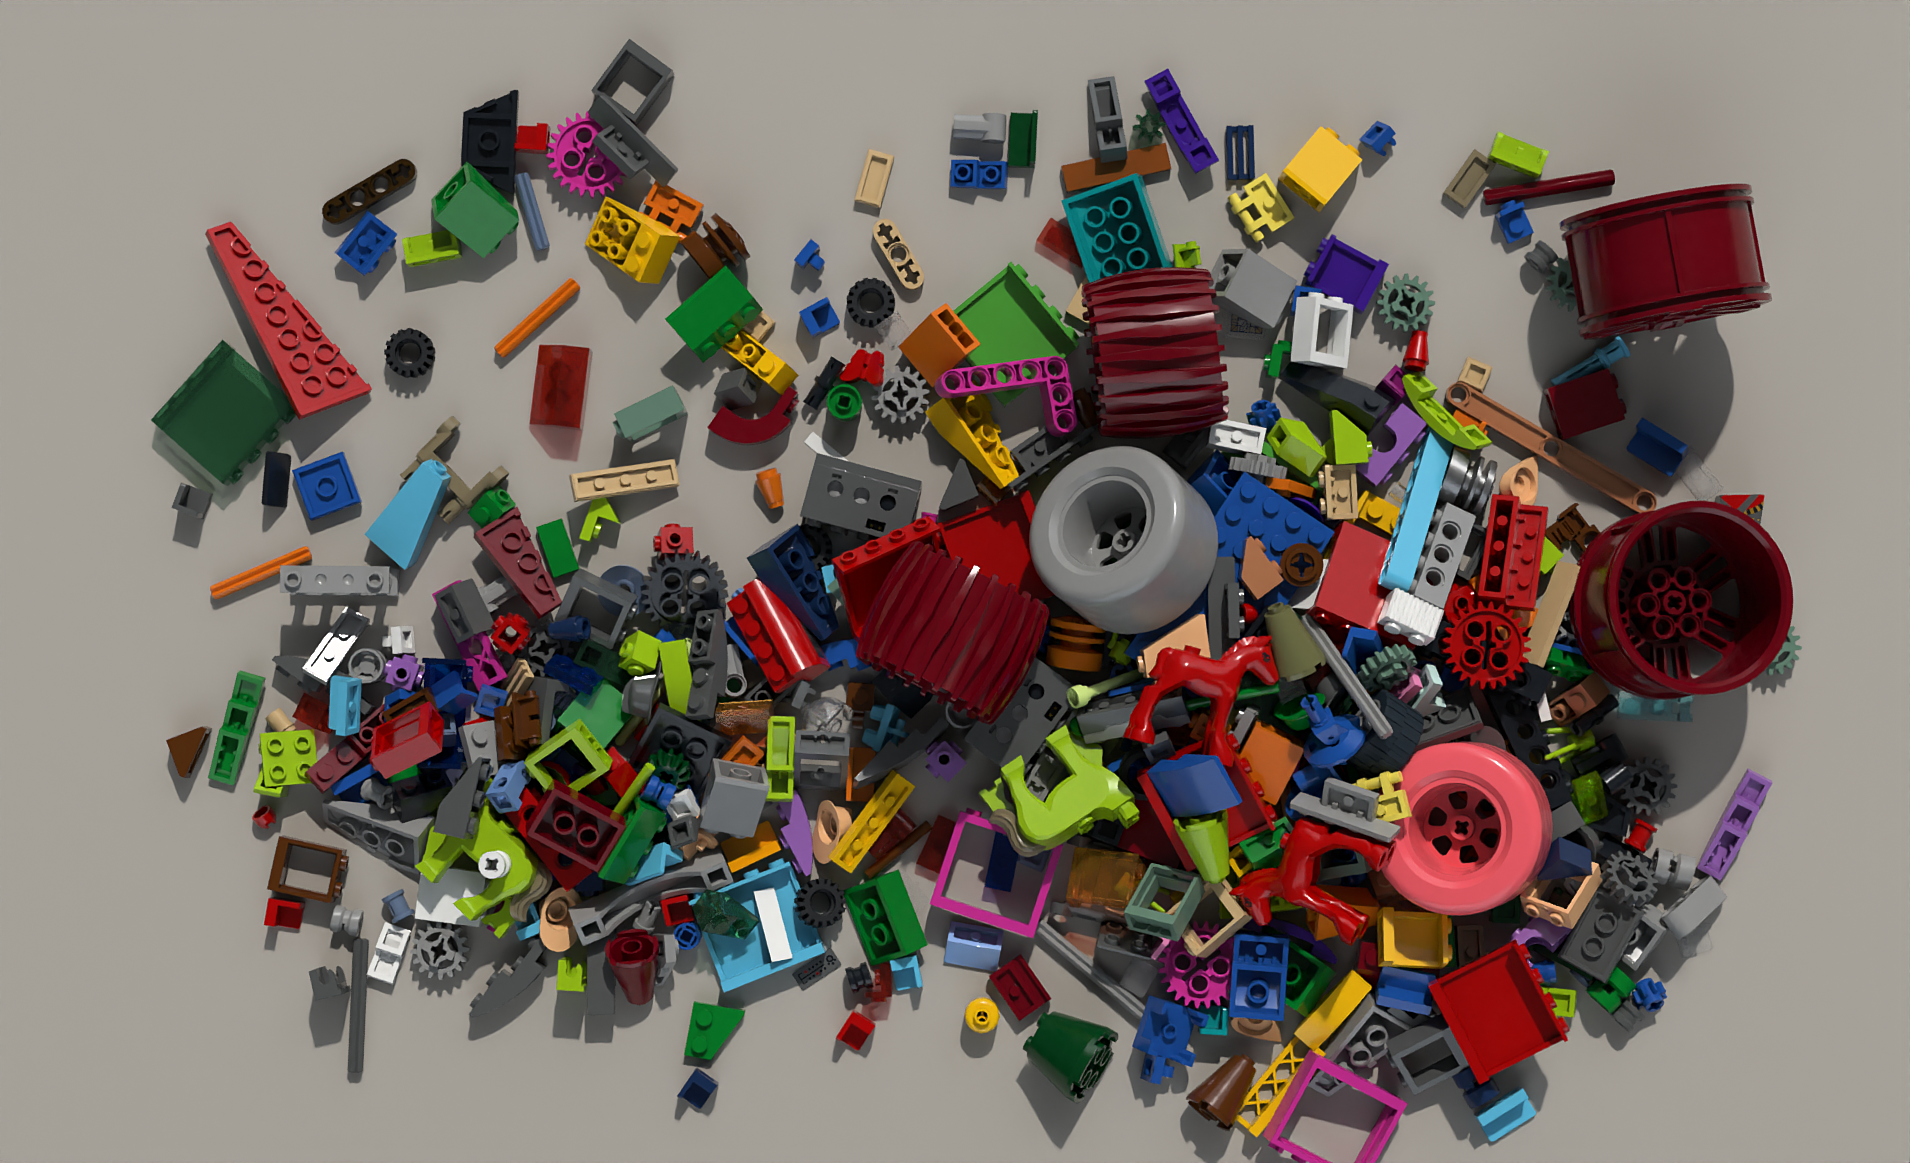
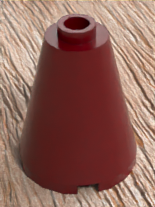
[605,929,659,1005]

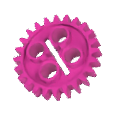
[546,111,628,199]
[1158,921,1234,1009]

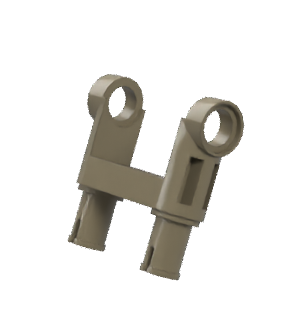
[400,416,509,525]

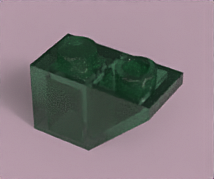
[692,889,759,940]

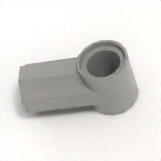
[953,113,1006,144]
[478,575,518,615]
[725,644,747,699]

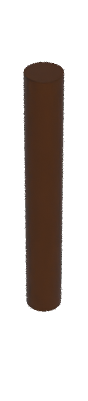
[864,820,933,879]

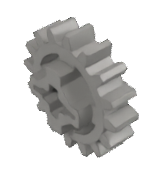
[872,366,930,425]
[1228,452,1288,484]
[410,922,471,980]

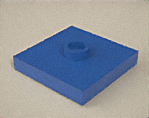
[292,451,362,521]

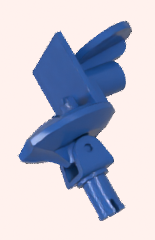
[1285,694,1367,821]

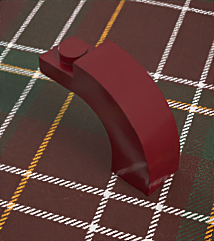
[707,386,799,445]

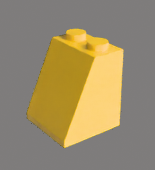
[1278,126,1362,213]

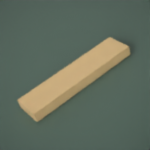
[569,459,680,502]
[1523,561,1580,668]

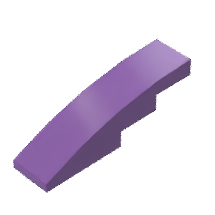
[1697,768,1772,881]

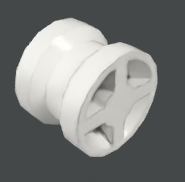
[478,850,512,879]

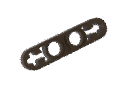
[322,159,417,225]

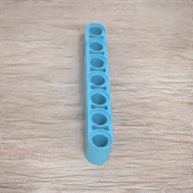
[1378,426,1454,593]

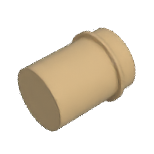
[265,708,296,732]

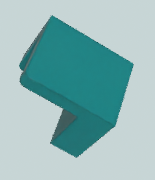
[1198,1004,1228,1035]

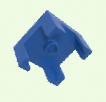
[1132,995,1209,1067]

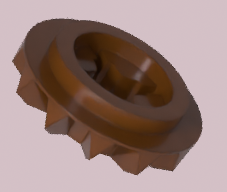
[1279,543,1323,587]

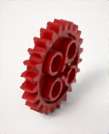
[1441,601,1531,690]

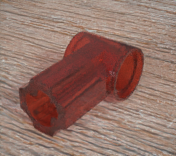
[868,808,917,860]

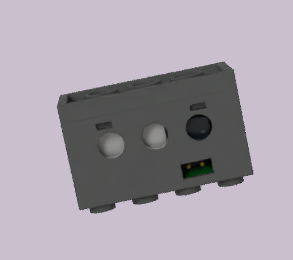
[800,453,922,542]
[964,657,1075,774]

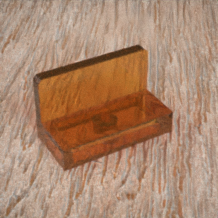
[715,700,774,735]

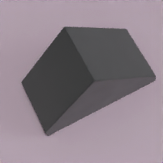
[939,458,979,511]

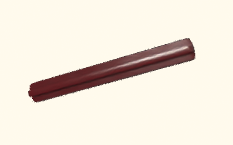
[1483,169,1615,206]

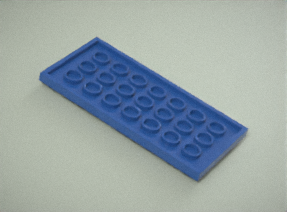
[1124,472,1335,710]

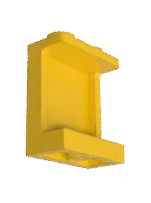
[1377,907,1452,969]

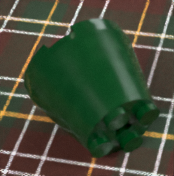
[1023,1011,1119,1103]

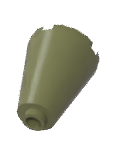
[1264,602,1326,682]

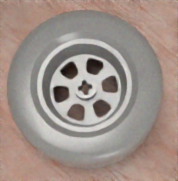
[1029,446,1218,634]

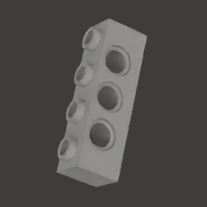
[1407,502,1476,609]

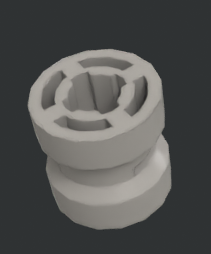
[330,905,364,937]

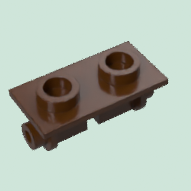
[511,690,542,749]

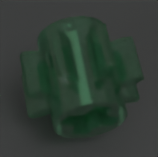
[1132,109,1166,144]

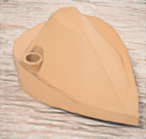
[1499,455,1538,505]
[1230,1017,1281,1042]

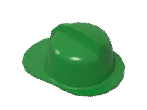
[1273,690,1325,731]

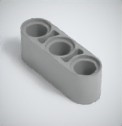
[1661,875,1727,939]

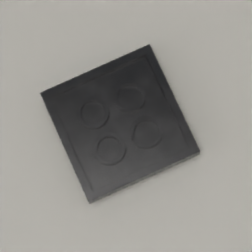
[628,702,733,801]

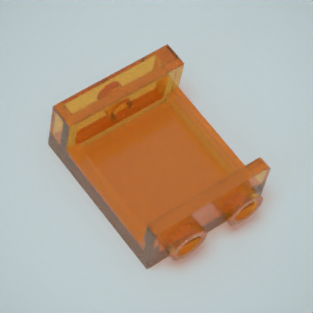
[1066,847,1145,908]

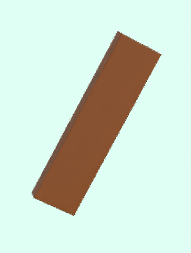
[1061,143,1172,193]

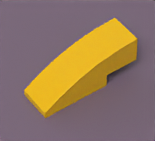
[1294,969,1372,1051]

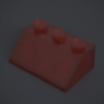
[529,345,593,431]

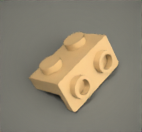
[1318,464,1358,521]

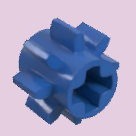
[1246,400,1281,433]
[1632,978,1667,1012]

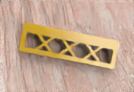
[828,770,916,873]
[1236,1035,1326,1137]

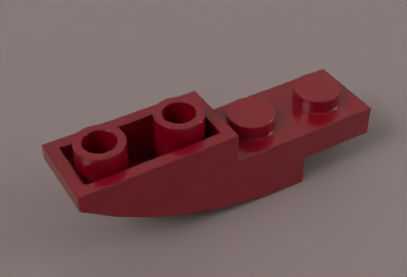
[304,703,385,794]

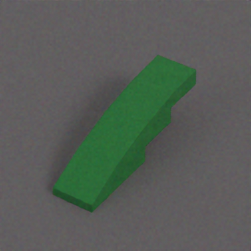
[208,670,266,786]

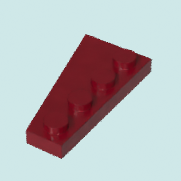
[473,507,562,619]

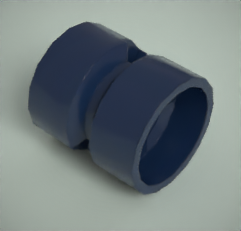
[1451,1067,1500,1109]

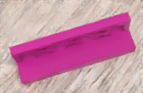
[432,580,508,691]

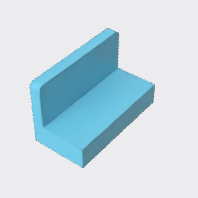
[329,675,362,736]
[625,842,684,886]
[1474,1086,1536,1142]

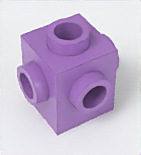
[384,653,425,691]
[925,740,967,782]

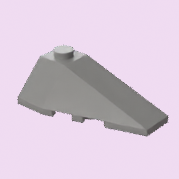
[323,799,434,875]
[1563,878,1669,971]
[1307,991,1413,1097]

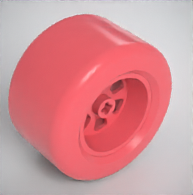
[1378,741,1553,916]

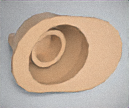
[813,800,853,864]
[538,887,582,952]

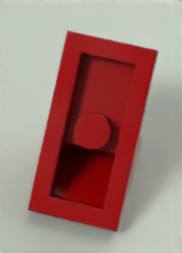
[602,746,645,798]

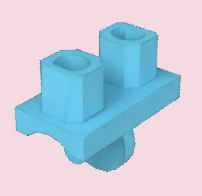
[862,704,910,752]

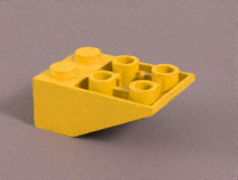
[585,197,680,284]

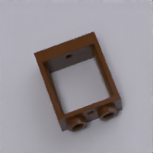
[267,836,349,903]

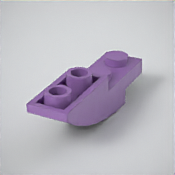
[776,789,813,876]

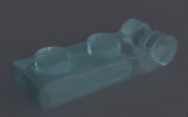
[1617,692,1693,722]

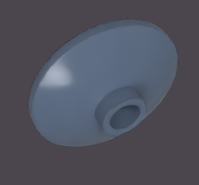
[597,565,646,617]

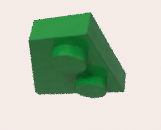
[684,1001,745,1060]

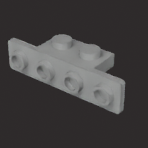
[1289,777,1400,842]

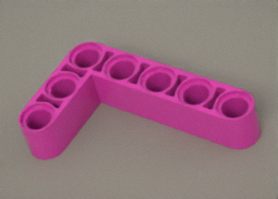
[935,356,1077,437]

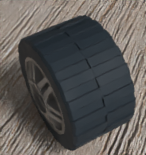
[1346,689,1424,779]

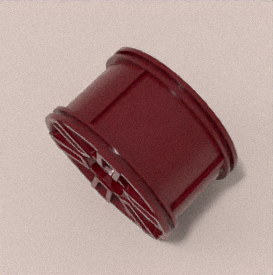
[1559,183,1772,340]
[1569,501,1793,700]

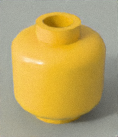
[964,997,1000,1033]

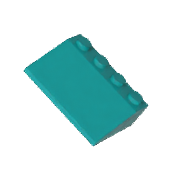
[1062,173,1173,283]

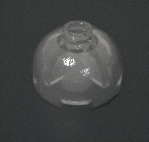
[801,697,853,744]

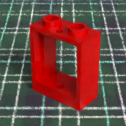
[370,701,444,779]

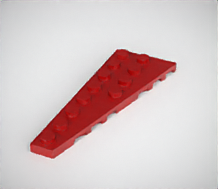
[205,222,372,420]

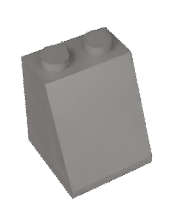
[1209,249,1297,328]
[699,758,770,839]

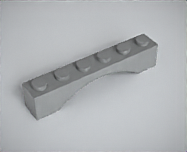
[568,845,734,946]

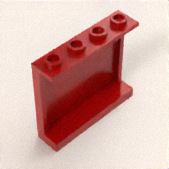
[936,490,1055,602]
[832,516,941,642]
[1306,521,1433,651]
[1137,730,1278,872]
[1428,939,1570,1084]

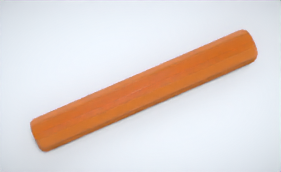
[494,278,580,358]
[210,546,312,599]

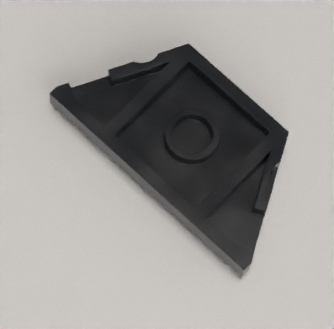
[461,90,519,194]

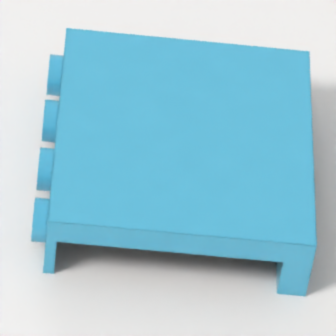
[689,858,826,993]

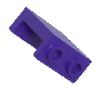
[1304,234,1389,314]

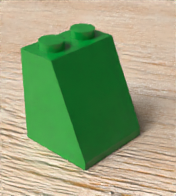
[431,162,519,259]
[549,674,633,770]

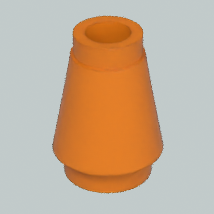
[755,468,784,509]

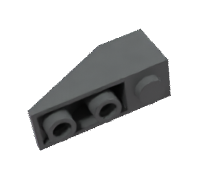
[433,757,492,839]

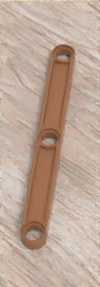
[1445,382,1657,514]

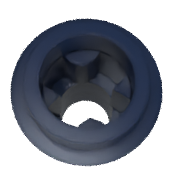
[548,615,591,642]

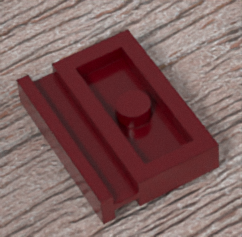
[989,954,1051,1021]

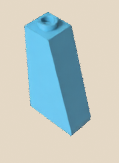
[364,459,451,570]

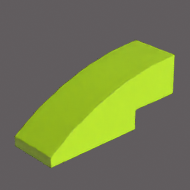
[765,716,795,802]

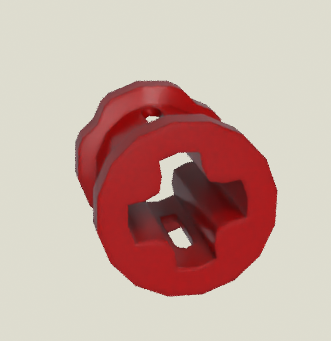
[1623,818,1658,853]

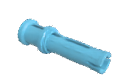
[1550,336,1631,386]

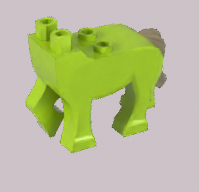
[978,725,1139,857]
[415,776,552,939]

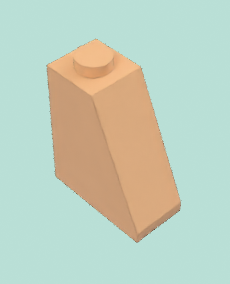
[1137,614,1211,678]

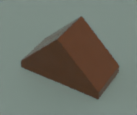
[166,726,212,778]

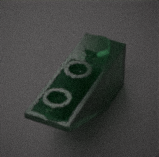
[573,639,661,686]

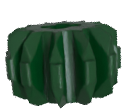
[647,748,691,794]

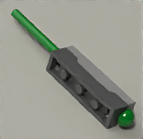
[1070,682,1280,744]

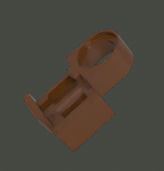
[1545,503,1600,552]

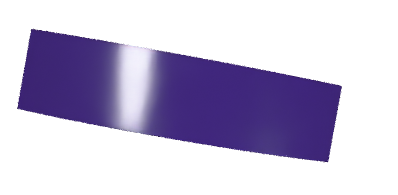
[1144,69,1219,174]
[1243,917,1337,964]

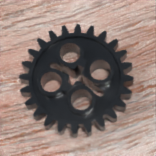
[640,549,728,634]

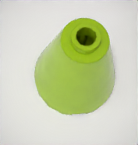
[1173,809,1230,884]

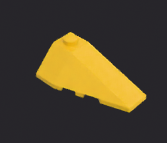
[925,379,1019,489]

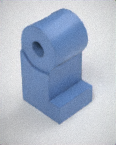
[485,761,531,813]

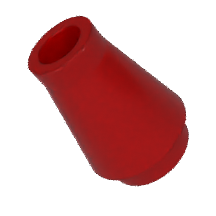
[1402,330,1429,372]

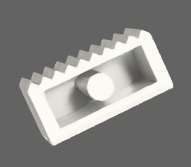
[1377,588,1444,646]

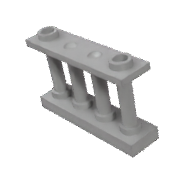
[280,565,399,596]

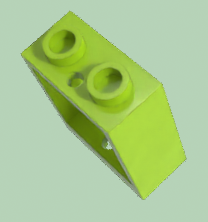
[524,718,613,793]

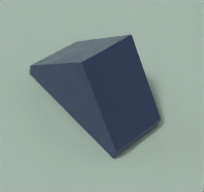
[1537,837,1592,881]

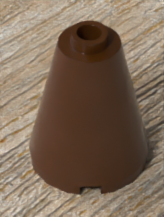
[1186,1054,1256,1131]

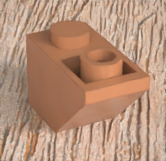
[1238,536,1284,600]
[1548,671,1610,727]

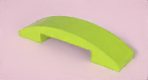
[1402,372,1492,450]

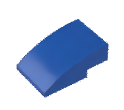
[1147,754,1242,817]
[1229,930,1290,1021]

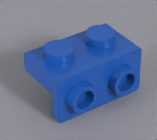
[334,211,397,276]

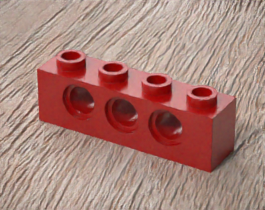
[505,786,594,892]

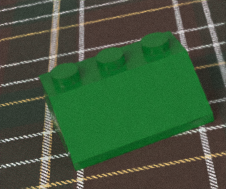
[665,265,763,363]
[597,794,667,884]
[843,869,928,966]

